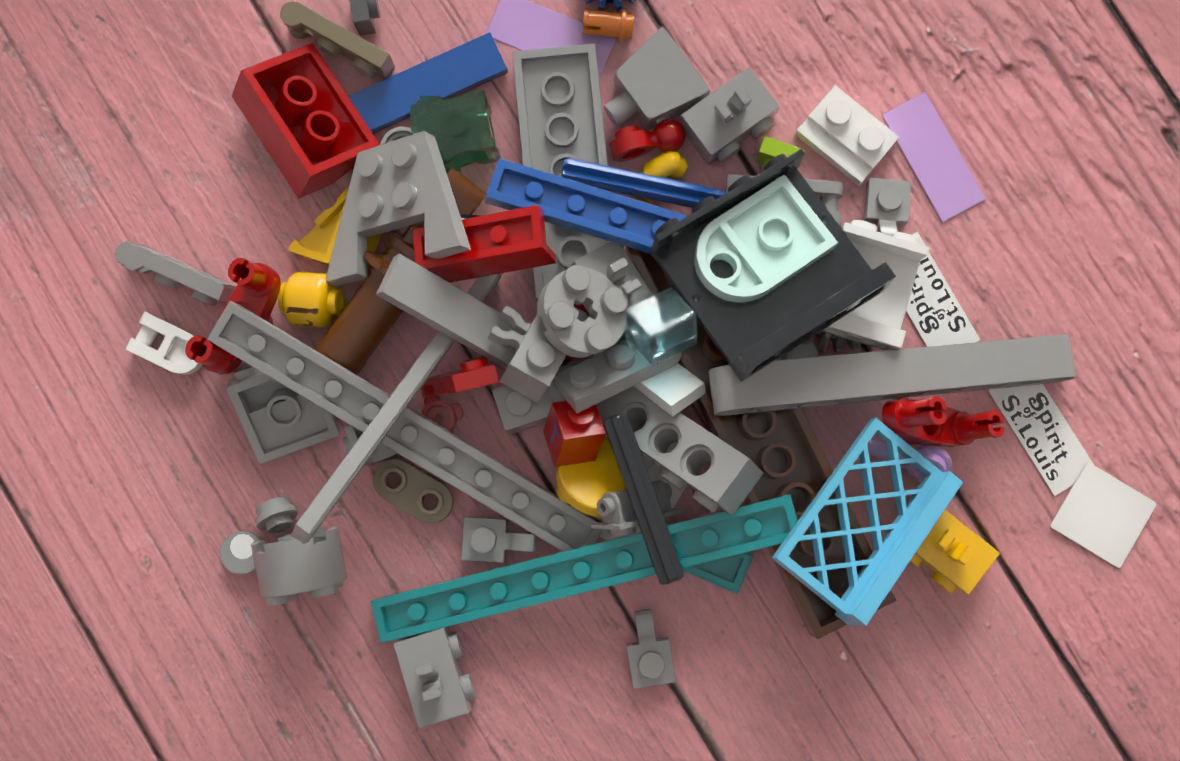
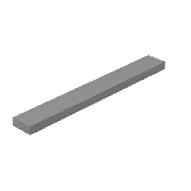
[291,273,504,544]

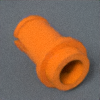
[582,8,634,42]

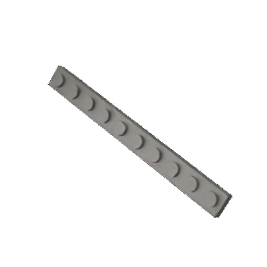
[207,301,603,551]

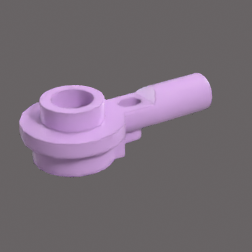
[868,438,952,483]

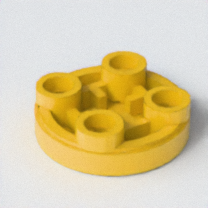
[556,437,626,520]

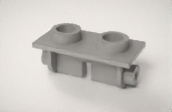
[591,480,684,537]

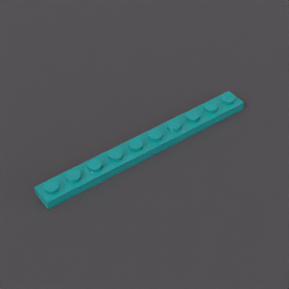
[370,494,798,643]

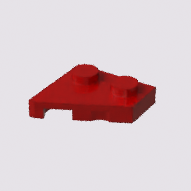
[421,356,502,396]

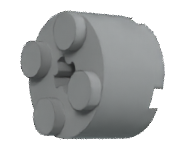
[251,526,347,606]

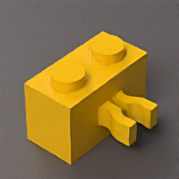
[909,510,1000,595]

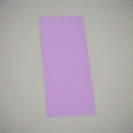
[486,0,617,78]
[882,92,986,222]

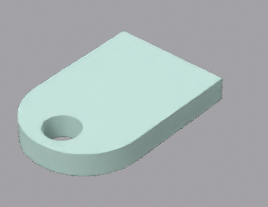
[694,175,838,303]

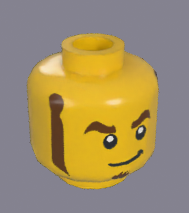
[278,272,345,328]

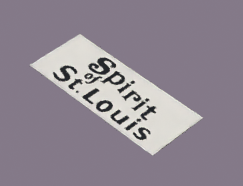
[906,232,980,347]
[988,384,1094,496]

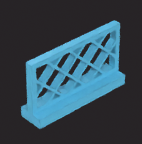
[772,417,963,626]

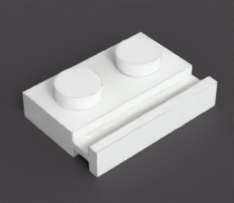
[795,85,899,186]

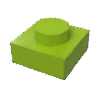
[755,136,805,169]

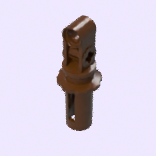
[313,167,486,375]

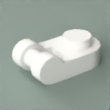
[125,311,202,375]

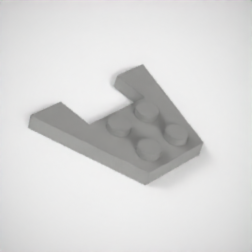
[325,131,471,286]

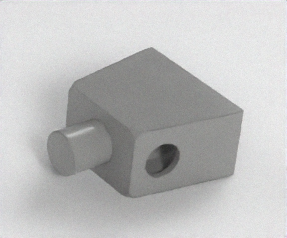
[604,26,710,130]

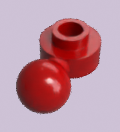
[609,119,686,162]

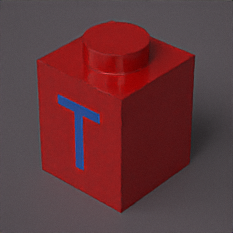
[543,401,606,467]

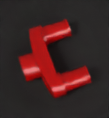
[185,258,281,375]
[882,396,1005,447]

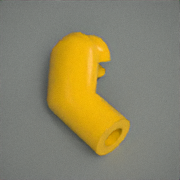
[633,151,688,204]

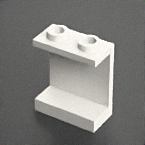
[821,220,930,351]

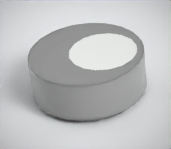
[220,531,262,574]

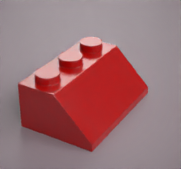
[232,43,380,199]

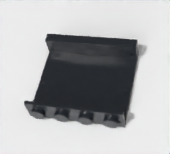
[650,149,896,382]

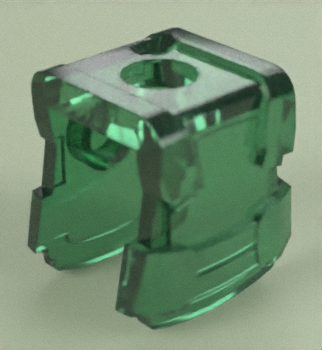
[410,90,502,173]

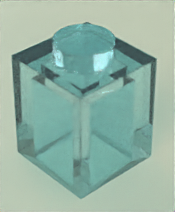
[625,287,697,367]

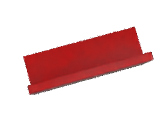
[413,205,556,283]

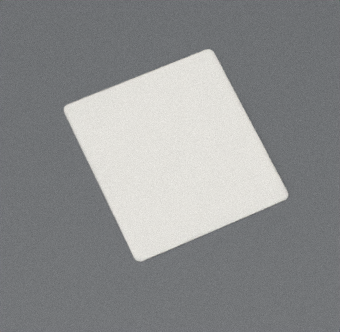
[1051,462,1157,568]

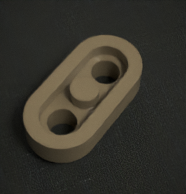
[373,459,454,523]

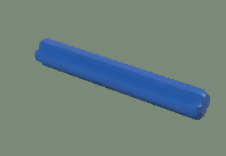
[561,158,726,208]

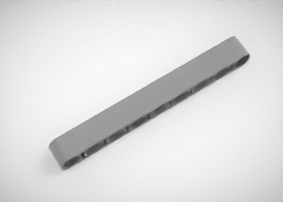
[708,335,1077,416]

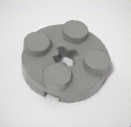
[537,265,628,358]

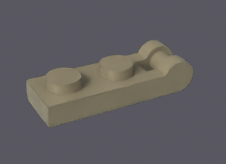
[280,1,395,79]

